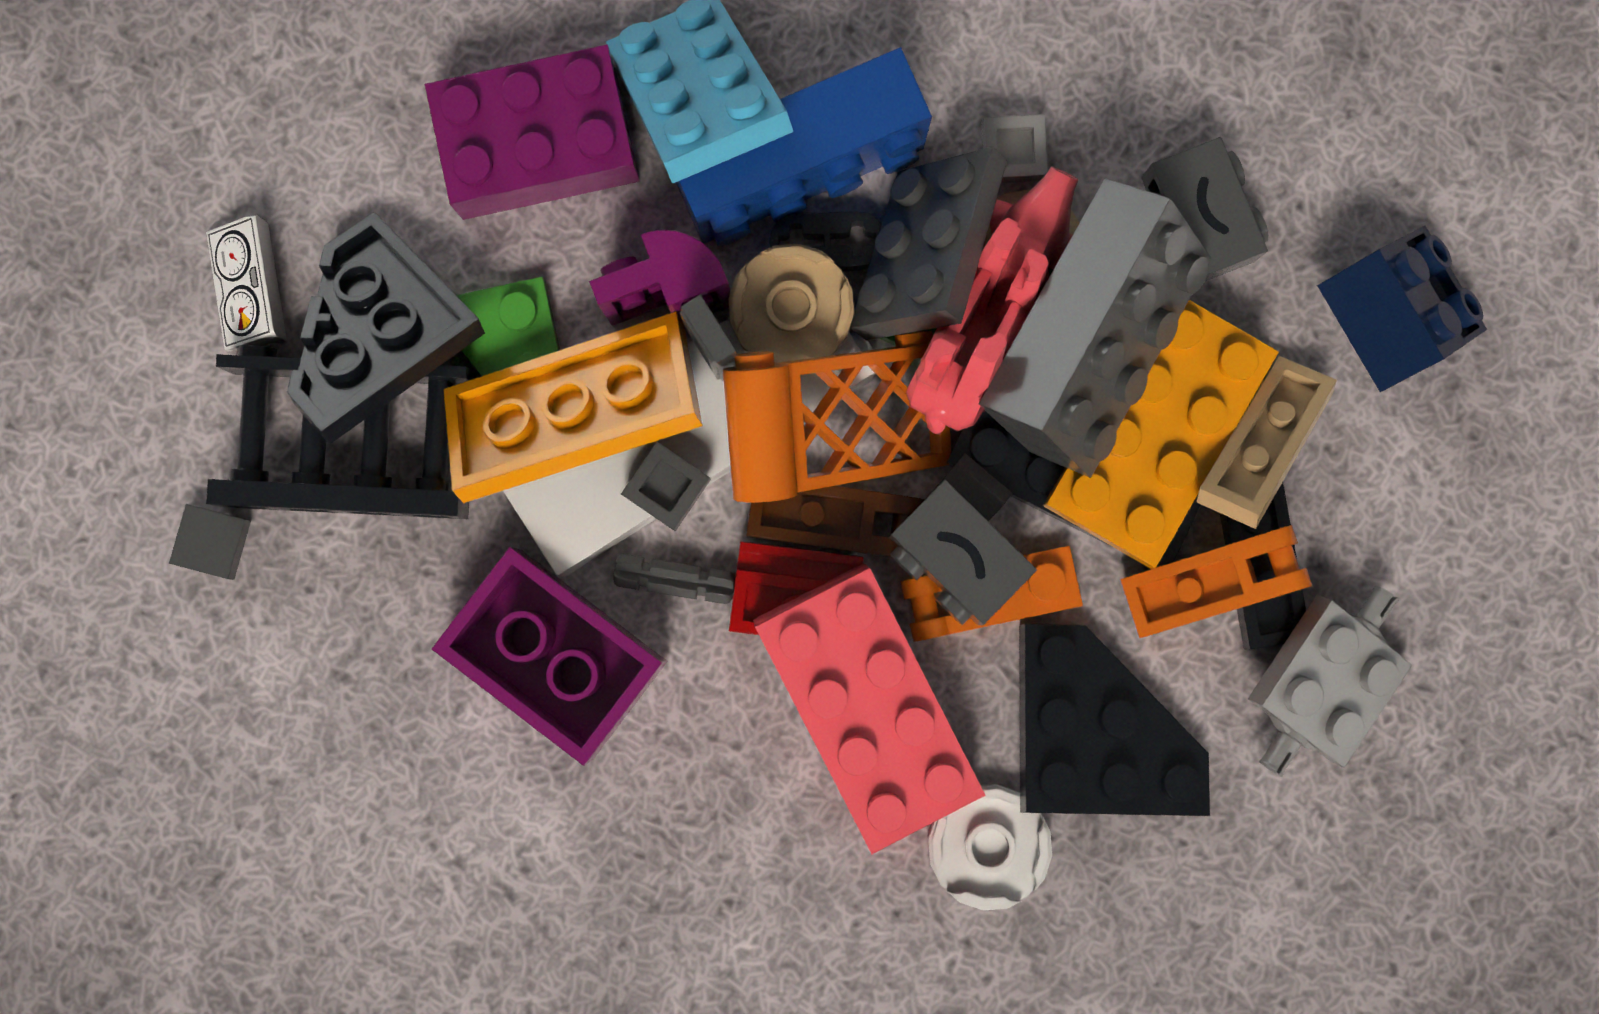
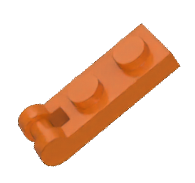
[1120,525,1313,638]
[900,546,1083,642]

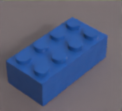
[676,47,932,246]

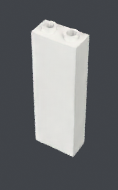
[503,318,875,577]

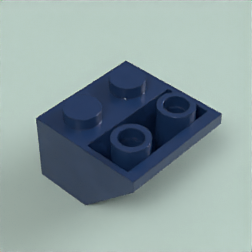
[1317,225,1487,392]

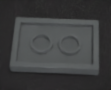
[850,147,1007,340]

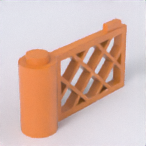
[723,331,951,503]

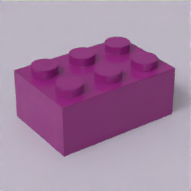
[424,44,640,220]
[432,547,668,766]

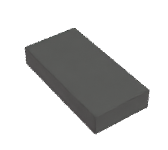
[680,295,737,381]

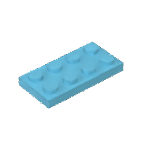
[605,0,794,184]

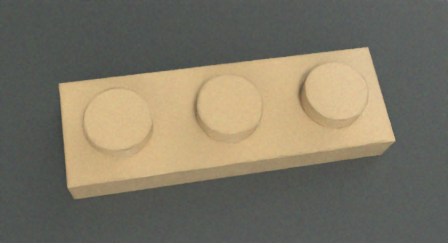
[1197,356,1337,529]

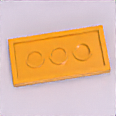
[1043,300,1279,569]
[444,312,703,503]

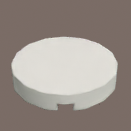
[927,784,1052,910]

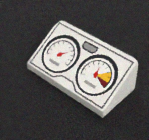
[206,215,287,352]

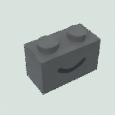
[1141,137,1269,281]
[888,480,1037,625]

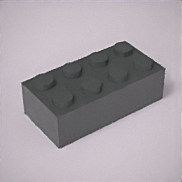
[979,178,1212,478]

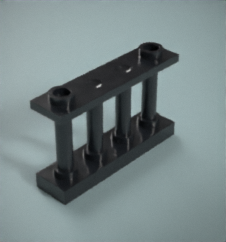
[206,345,477,519]

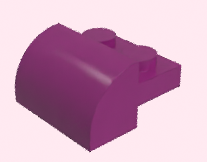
[589,230,730,326]

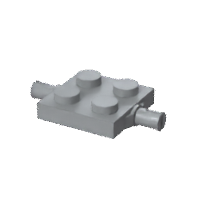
[1248,586,1412,777]

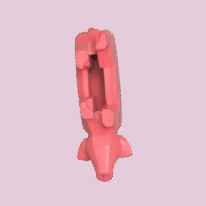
[906,166,1078,434]

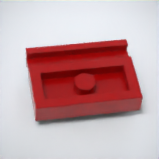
[729,541,864,635]

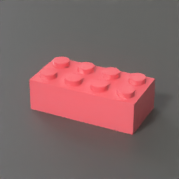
[753,563,986,854]

